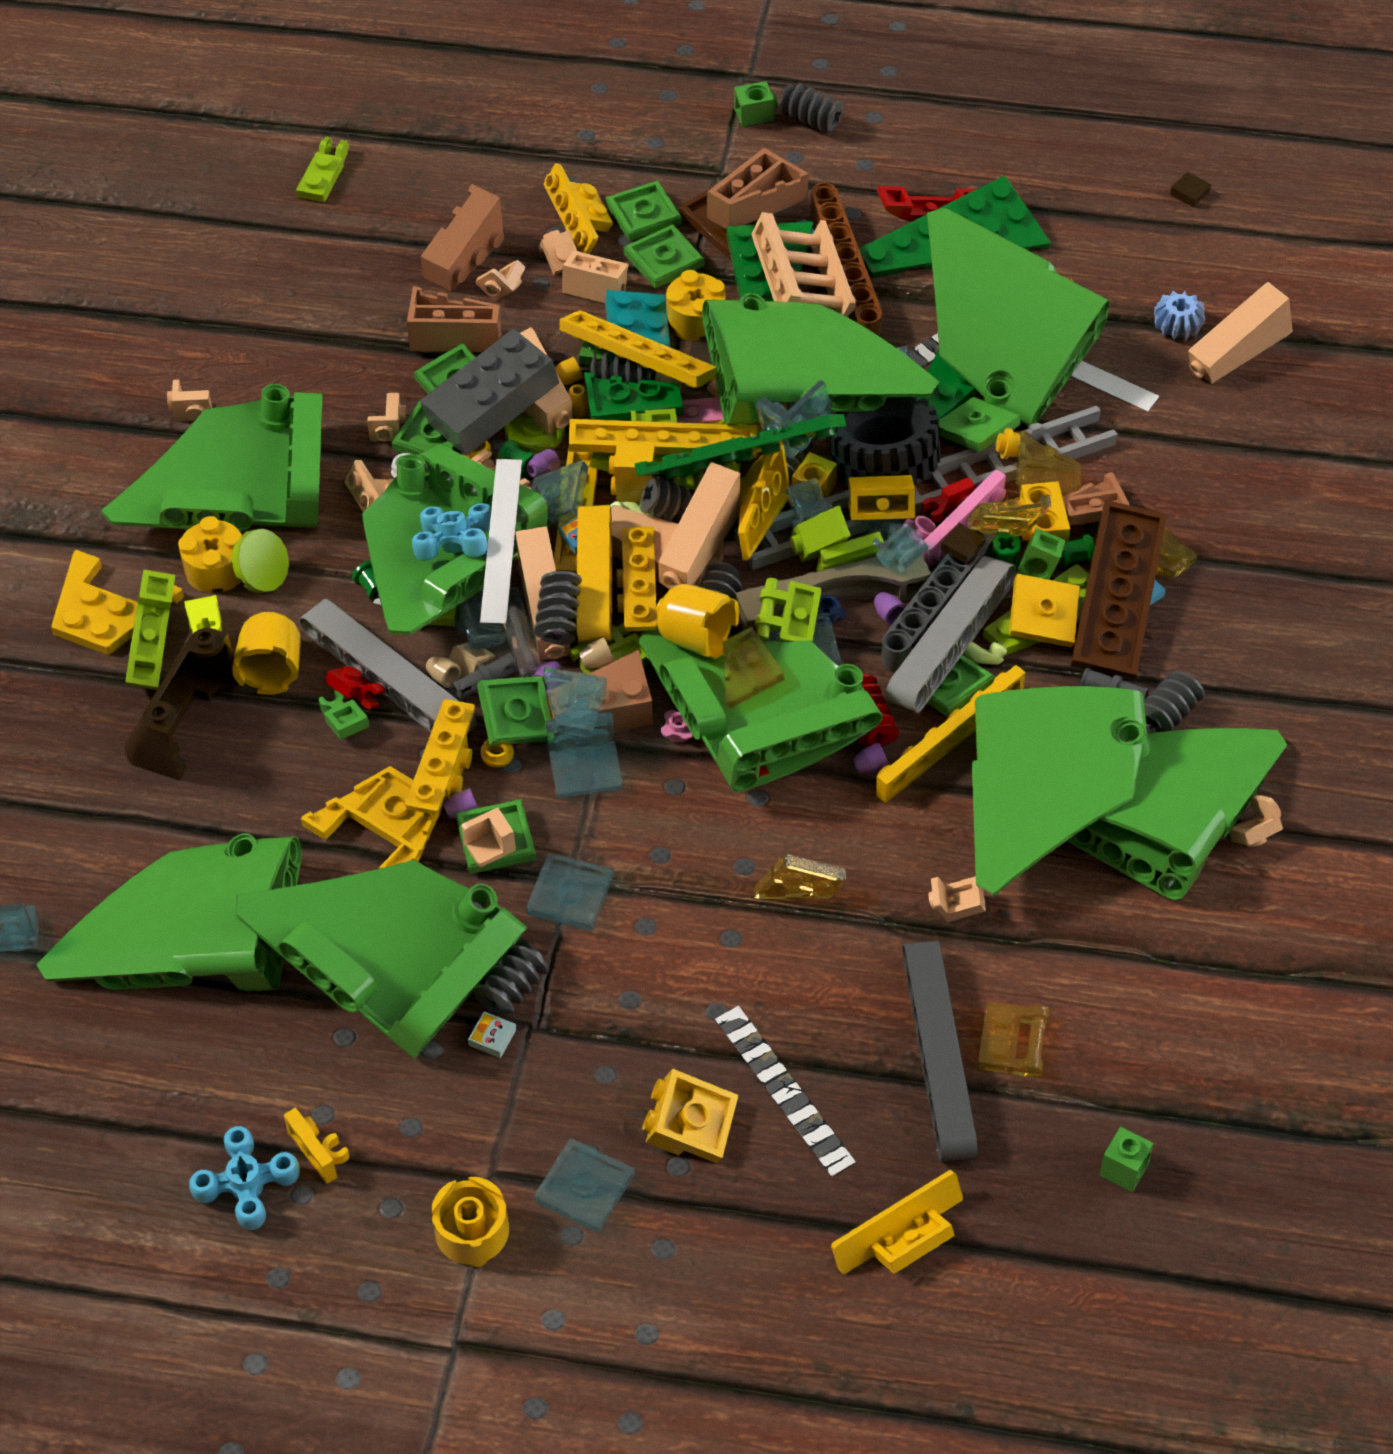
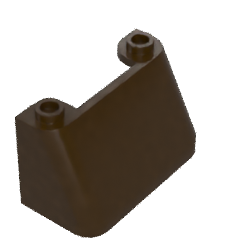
[124,628,238,781]

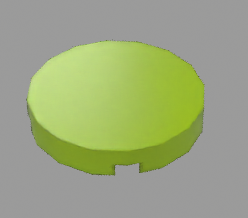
[504,412,565,454]
[232,529,289,593]

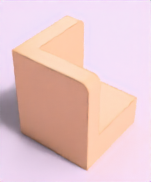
[461,807,516,867]

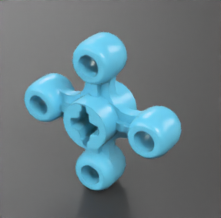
[412,503,492,561]
[189,1126,300,1230]

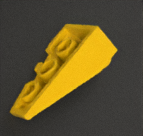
[738,445,791,561]

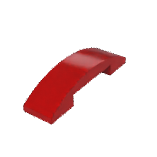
[877,186,976,222]

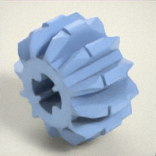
[1154,291,1205,340]

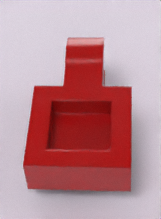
[921,477,975,524]
[324,666,385,709]

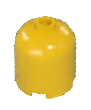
[656,584,739,659]
[232,612,301,695]

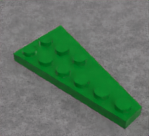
[859,175,1051,278]
[726,222,813,301]
[634,414,847,479]

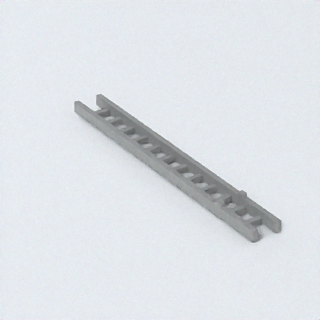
[734,406,1117,570]

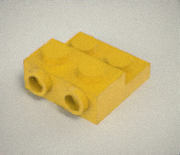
[642,1069,739,1163]

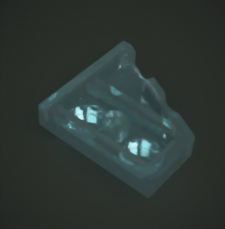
[543,667,607,738]

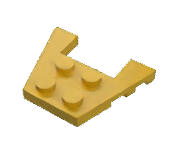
[51,550,184,656]
[301,766,443,869]

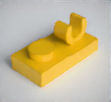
[283,1107,350,1184]

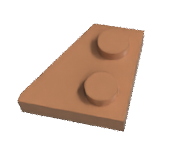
[1062,472,1130,526]

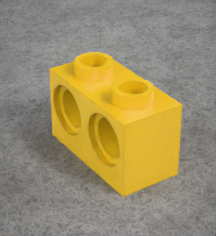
[1015,481,1070,542]

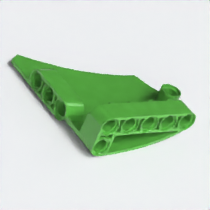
[927,208,1110,427]
[702,293,939,424]
[101,384,322,531]
[362,444,548,635]
[639,628,883,793]
[972,686,1150,896]
[1067,728,1287,900]
[236,860,528,1059]

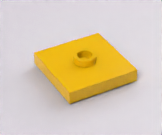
[1009,574,1080,648]

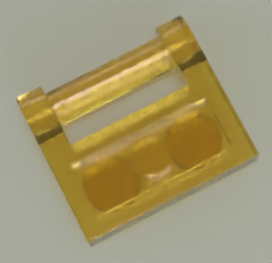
[977,1001,1051,1077]

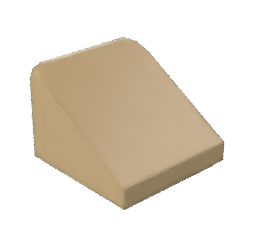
[449,640,497,678]

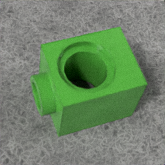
[734,81,778,127]
[1016,528,1065,580]
[1099,1126,1154,1193]

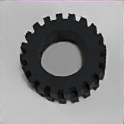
[830,397,941,486]

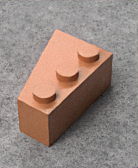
[707,148,809,229]
[421,184,504,291]
[407,286,502,353]
[548,650,653,743]

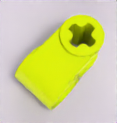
[184,595,222,633]

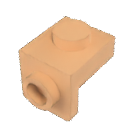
[538,230,577,275]
[475,260,526,301]
[167,380,212,422]
[367,393,407,442]
[1229,795,1283,847]
[929,876,986,923]

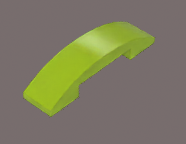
[125,569,176,690]

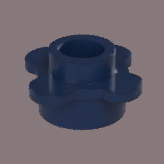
[816,595,846,628]

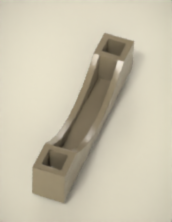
[736,546,931,640]

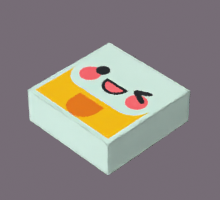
[468,1012,516,1058]

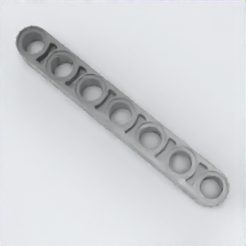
[885,556,1016,712]
[299,599,477,734]

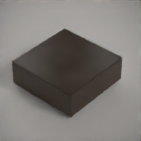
[1170,172,1211,207]
[941,523,986,564]

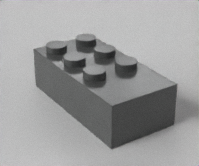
[420,328,559,456]

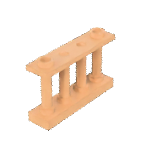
[751,212,855,317]

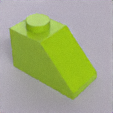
[790,506,851,562]

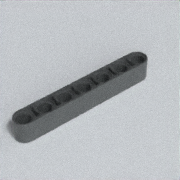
[881,504,1009,672]
[902,940,978,1162]

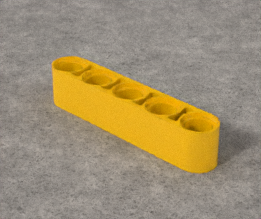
[577,505,612,643]

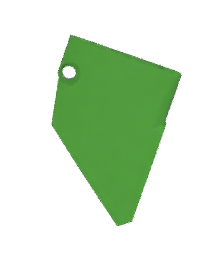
[36,833,302,992]

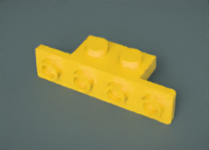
[544,163,613,254]
[617,526,657,631]
[405,699,475,815]
[831,1170,963,1274]

